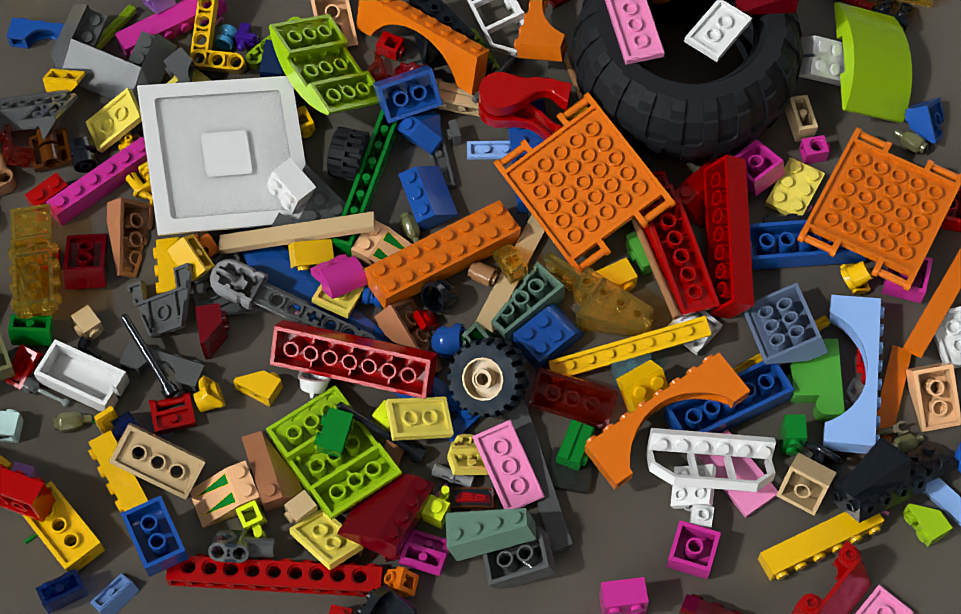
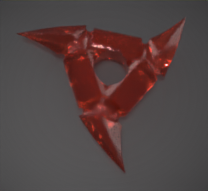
[367,51,393,80]

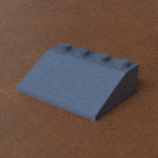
[744,283,828,364]

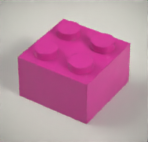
[735,139,785,197]
[881,257,933,304]
[666,520,721,579]
[599,577,649,614]

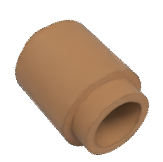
[468,262,499,287]

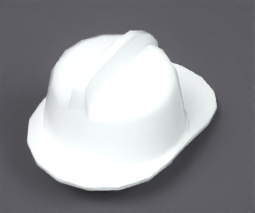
[298,371,331,399]

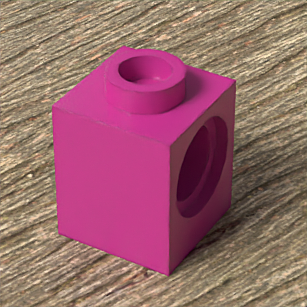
[799,135,831,165]

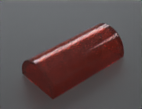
[528,367,619,429]

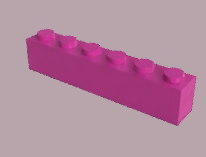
[115,0,227,60]
[46,137,147,226]

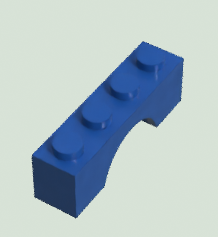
[6,17,64,49]

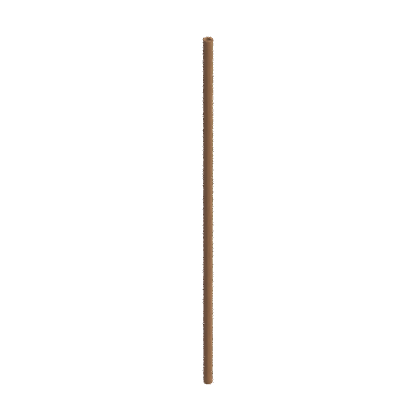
[563,53,681,320]

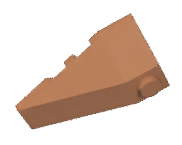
[107,198,153,278]
[375,298,443,373]
[242,431,302,512]

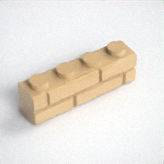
[435,78,480,117]

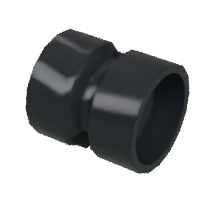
[69,137,99,173]

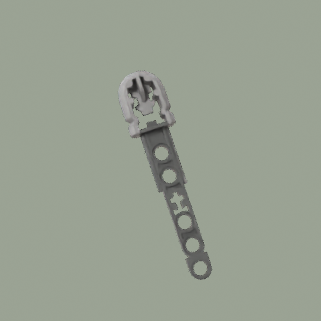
[210,259,376,340]

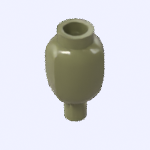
[894,129,929,154]
[400,212,421,243]
[53,412,92,433]
[891,434,924,454]

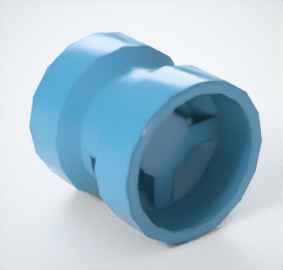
[214,24,238,50]

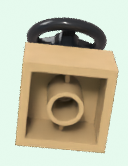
[776,441,843,516]

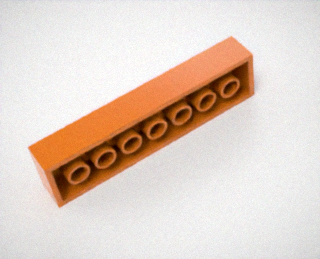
[365,200,521,309]

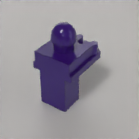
[235,22,260,52]

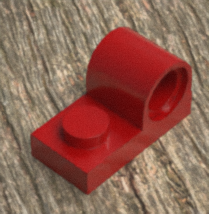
[4,344,45,390]

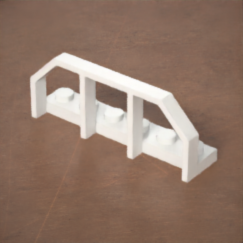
[467,0,525,57]
[646,428,776,492]

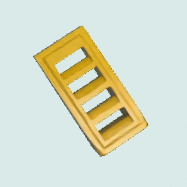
[94,406,121,434]

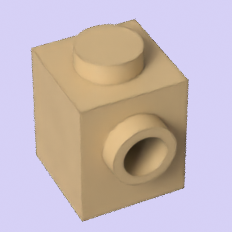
[71,305,104,340]
[284,490,318,524]

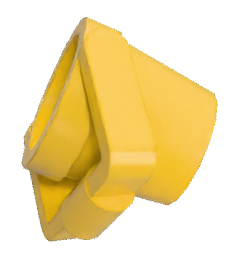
[840,261,873,295]
[193,375,226,413]

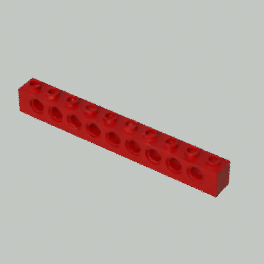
[165,554,384,597]

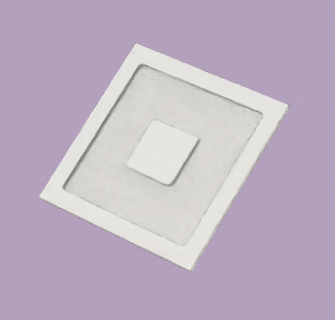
[137,76,309,236]

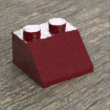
[195,303,230,360]

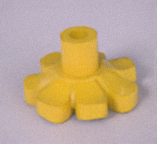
[118,132,140,151]

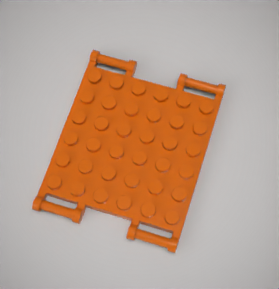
[493,92,676,276]
[797,127,961,291]

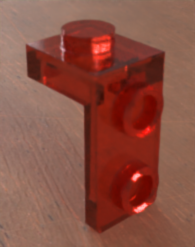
[0,124,34,167]

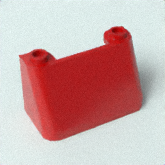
[791,541,871,614]

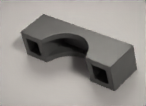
[163,47,196,83]
[119,342,207,393]

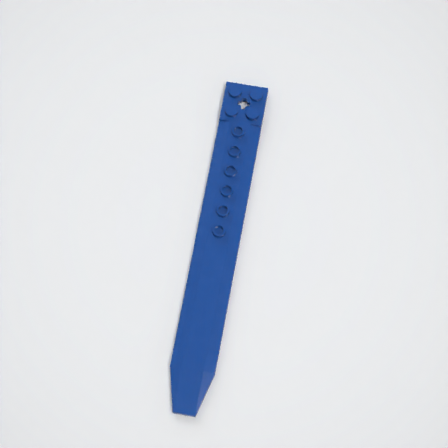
[238,228,480,442]

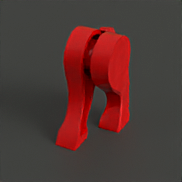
[478,72,572,140]

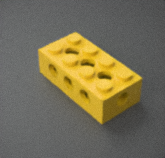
[21,481,105,577]

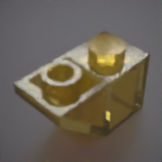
[491,243,528,284]

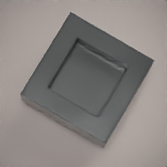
[446,119,461,147]

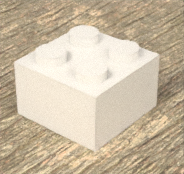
[267,157,316,213]

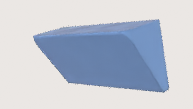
[90,573,139,614]

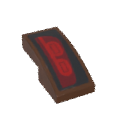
[450,487,495,511]

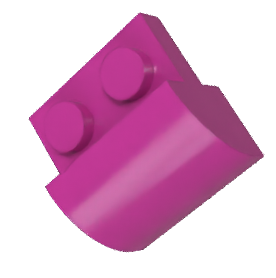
[310,254,367,299]
[399,529,450,577]

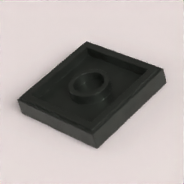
[550,447,594,495]

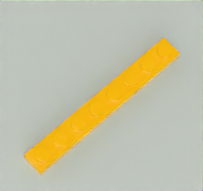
[548,315,711,381]

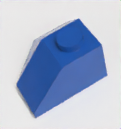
[905,97,945,143]
[396,109,443,155]

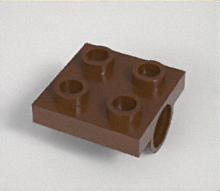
[27,128,73,173]

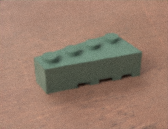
[491,262,565,342]
[445,508,536,561]

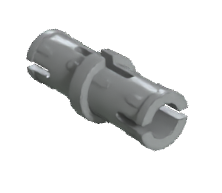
[431,463,475,487]

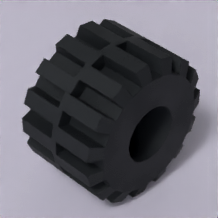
[327,126,370,181]

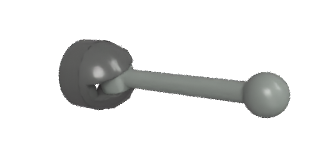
[22,376,70,407]

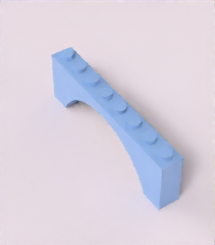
[823,295,884,454]

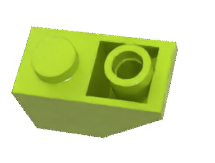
[903,504,953,547]

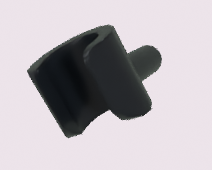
[78,337,102,360]

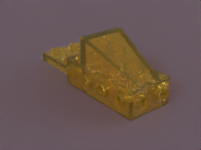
[8,204,62,319]
[544,251,654,337]

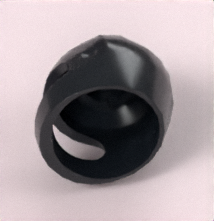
[421,280,459,313]

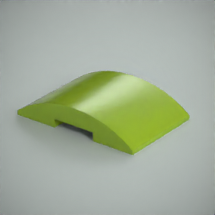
[834,2,912,123]
[269,14,379,115]
[266,385,402,520]

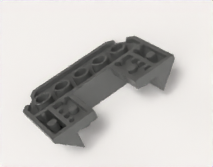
[50,3,177,103]
[0,90,78,140]

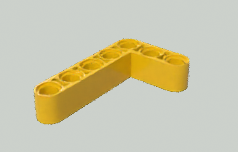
[190,0,247,74]

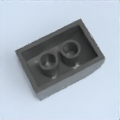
[483,527,557,588]

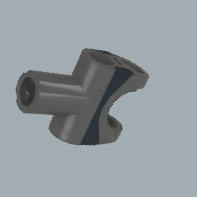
[208,530,275,563]

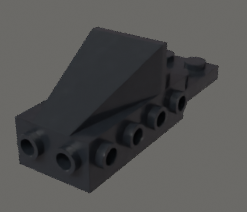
[409,0,493,77]
[831,437,959,523]

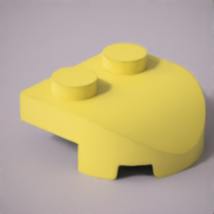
[447,434,489,475]

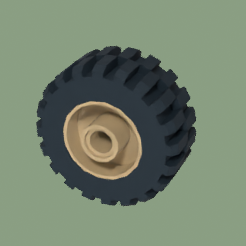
[447,337,530,418]

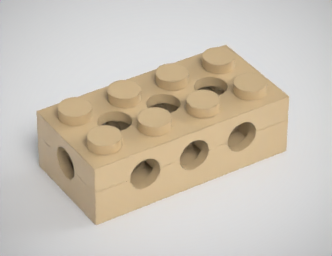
[109,422,205,500]

